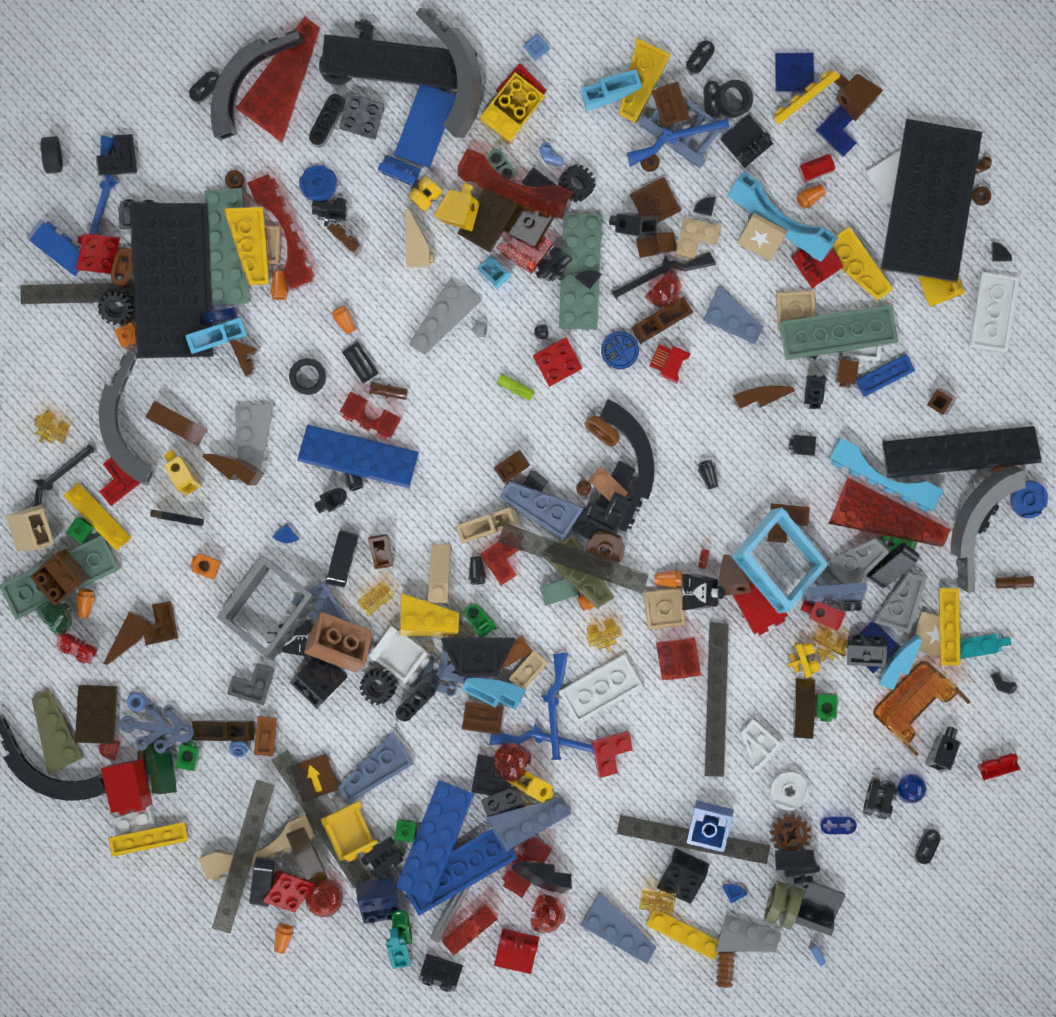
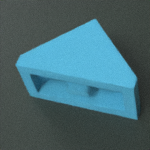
[477,255,511,290]

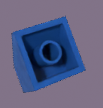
[686,800,734,852]

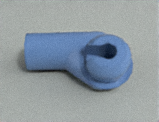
[540,142,563,167]

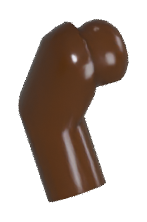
[976,156,992,173]

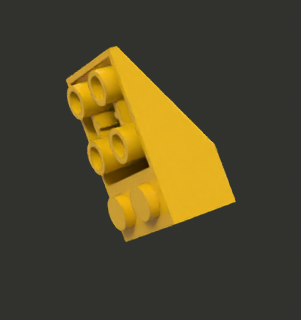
[479,73,545,145]

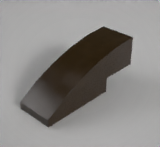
[792,678,815,739]
[192,720,254,741]
[286,827,328,884]

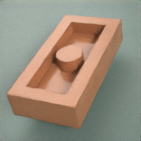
[588,466,628,502]

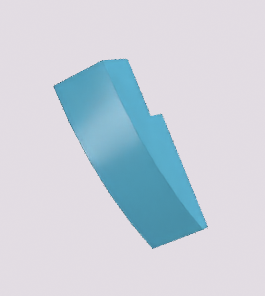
[581,70,642,112]
[185,317,247,354]
[878,635,922,690]
[462,678,526,710]

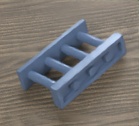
[638,85,728,169]

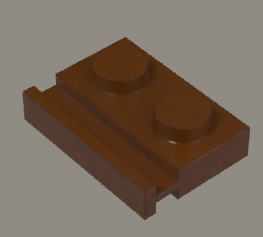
[651,81,690,127]
[461,702,504,735]

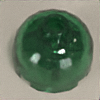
[35,600,72,636]

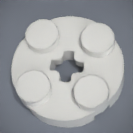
[770,771,809,811]

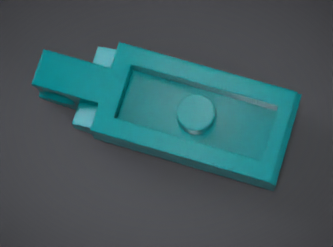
[960,634,1012,659]
[386,928,411,969]

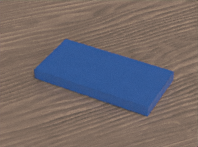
[394,86,456,169]

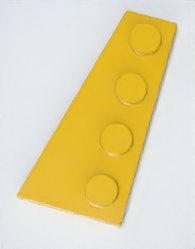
[619,38,671,124]
[223,207,269,286]
[832,227,893,300]

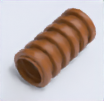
[716,952,735,988]

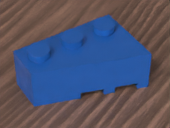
[27,219,81,276]

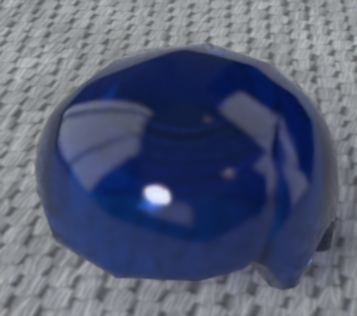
[897,774,927,804]

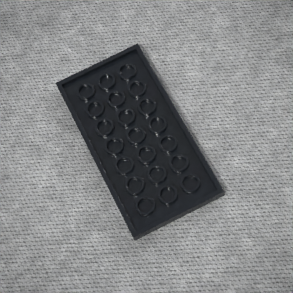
[880,119,982,283]
[129,203,214,359]

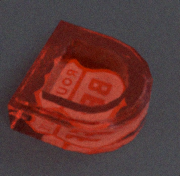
[698,549,709,569]
[99,740,121,761]

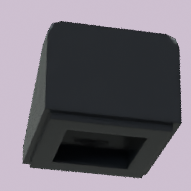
[522,470,549,491]

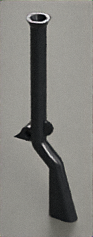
[611,252,716,300]
[23,444,95,510]

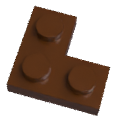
[327,223,361,256]
[767,503,810,543]
[142,601,178,645]

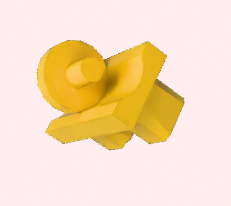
[786,643,821,678]

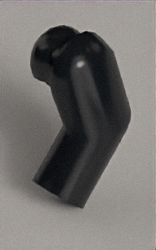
[990,671,1017,694]

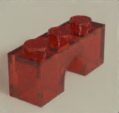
[340,391,402,440]
[502,836,553,898]
[441,901,498,956]

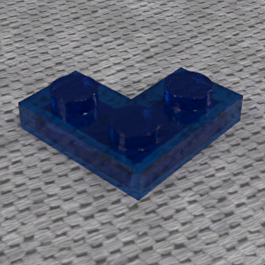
[816,105,857,158]

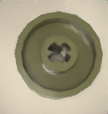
[764,880,803,929]

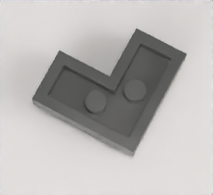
[227,663,276,706]

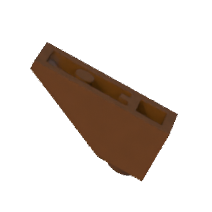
[103,611,152,665]

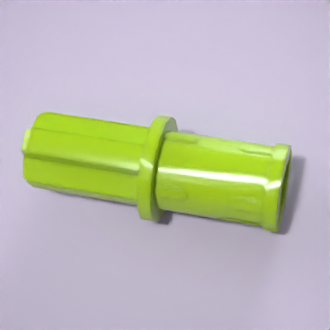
[497,373,535,401]

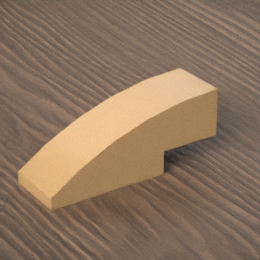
[456,507,520,544]

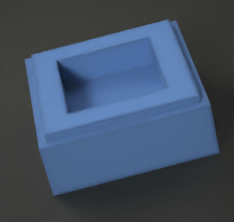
[523,34,550,62]
[809,944,826,967]

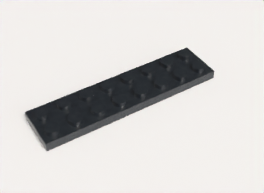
[320,34,477,90]
[882,426,1042,478]

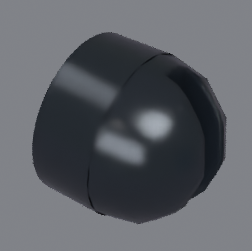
[534,324,548,340]

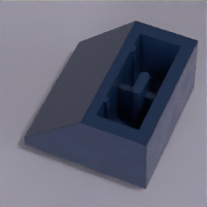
[356,877,400,924]

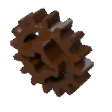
[769,813,812,850]

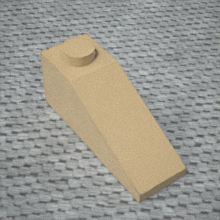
[405,209,434,269]
[428,544,451,603]

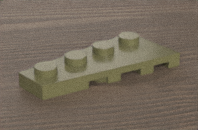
[540,535,615,609]
[31,689,84,775]

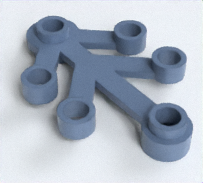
[415,644,472,696]
[120,702,194,753]

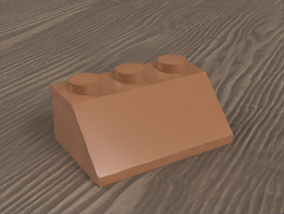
[304,612,373,673]

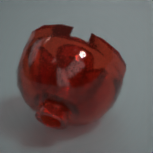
[645,270,682,308]
[493,743,531,782]
[305,879,344,918]
[530,894,566,933]

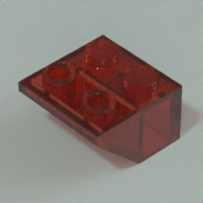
[656,636,701,680]

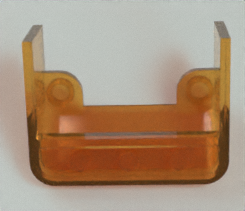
[873,661,971,757]

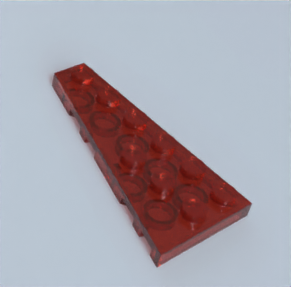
[236,16,321,144]
[828,477,951,547]

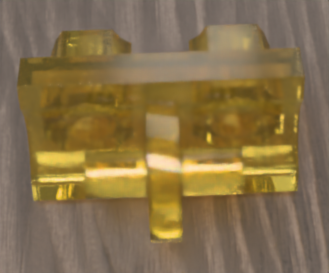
[34,410,70,444]
[356,580,395,617]
[586,619,622,653]
[812,628,848,662]
[639,889,676,914]

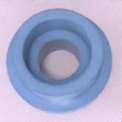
[127,692,146,711]
[229,741,249,758]

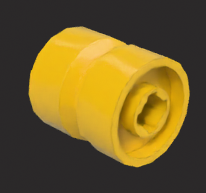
[407,176,443,212]

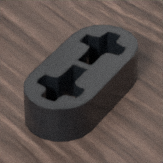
[686,41,715,75]
[189,72,219,103]
[703,81,721,119]
[914,829,941,864]

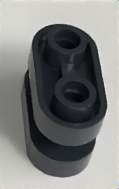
[863,777,898,820]
[360,836,404,878]

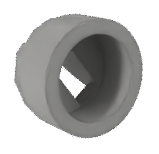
[472,322,487,337]

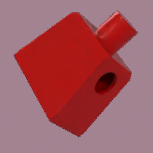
[800,600,846,631]

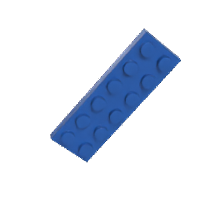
[297,425,419,488]
[396,780,475,902]
[406,829,519,916]

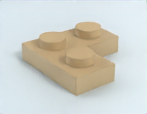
[675,218,721,260]

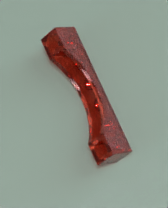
[457,148,573,219]
[248,174,315,291]

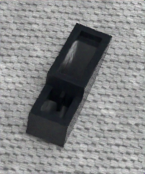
[512,861,572,893]

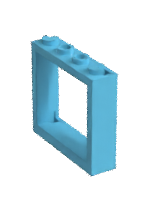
[731,508,828,613]

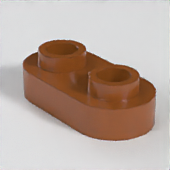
[111,248,132,287]
[584,415,620,447]

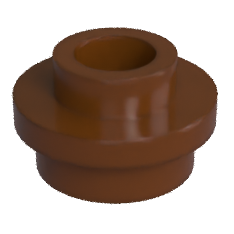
[640,154,660,172]
[225,170,244,189]
[972,186,991,206]

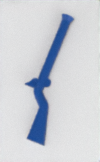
[627,117,730,167]
[89,135,120,234]
[541,653,568,760]
[489,723,594,755]

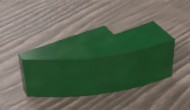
[145,735,177,794]

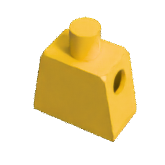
[434,183,479,232]
[164,450,202,496]
[506,764,553,803]

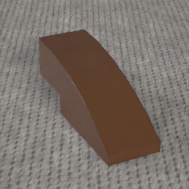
[631,296,694,345]
[732,386,795,410]
[145,401,208,446]
[202,454,265,486]

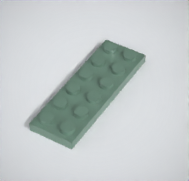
[204,188,249,306]
[559,213,602,330]
[778,305,899,361]
[0,536,120,620]

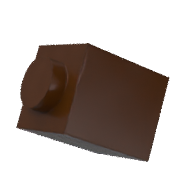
[834,359,859,388]
[927,388,957,415]

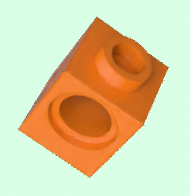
[114,322,135,349]
[190,553,222,579]

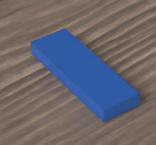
[856,354,915,398]

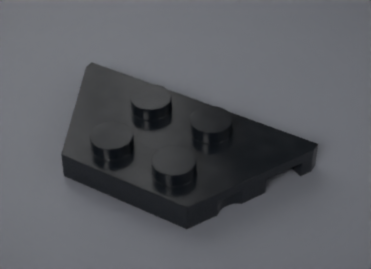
[441,637,515,676]

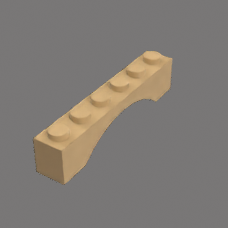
[199,814,316,881]

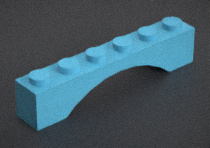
[727,171,839,262]
[828,438,944,512]

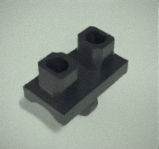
[311,197,347,227]
[535,247,573,282]
[804,375,826,409]
[314,488,347,514]
[783,858,820,888]

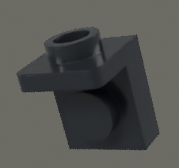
[354,19,375,40]
[788,435,816,456]

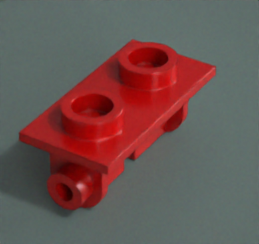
[977,752,1021,781]

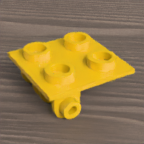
[917,276,965,307]

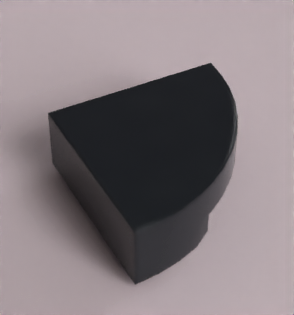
[693,197,716,217]
[991,242,1012,262]
[575,270,602,290]
[843,603,862,611]

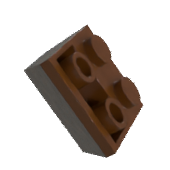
[30,549,90,606]

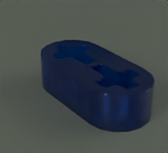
[203,307,238,324]
[819,816,857,835]

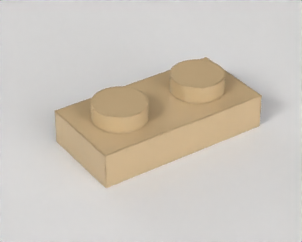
[509,650,548,689]

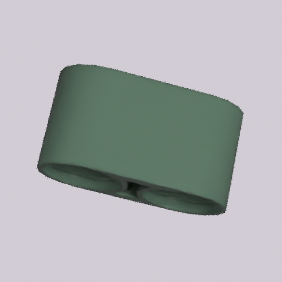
[488,149,516,185]
[539,579,579,606]

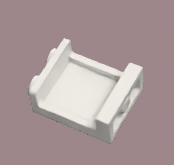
[368,626,430,685]

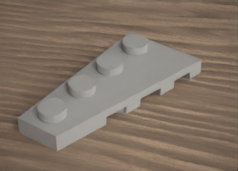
[409,280,482,355]
[235,404,274,483]

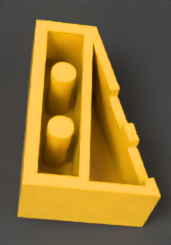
[400,593,459,637]

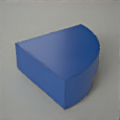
[272,524,299,543]
[722,883,748,903]

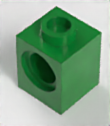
[66,517,95,543]
[815,694,837,722]
[175,741,201,771]
[394,818,417,843]

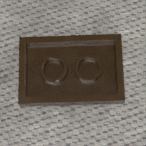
[457,184,520,253]
[75,685,118,744]

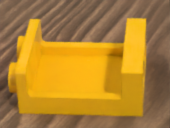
[321,801,378,862]

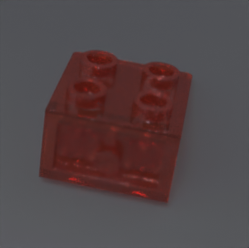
[496,236,553,274]

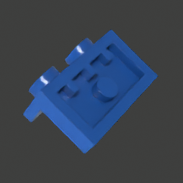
[378,155,421,187]

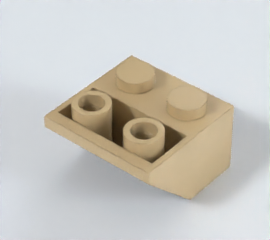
[5,504,55,552]

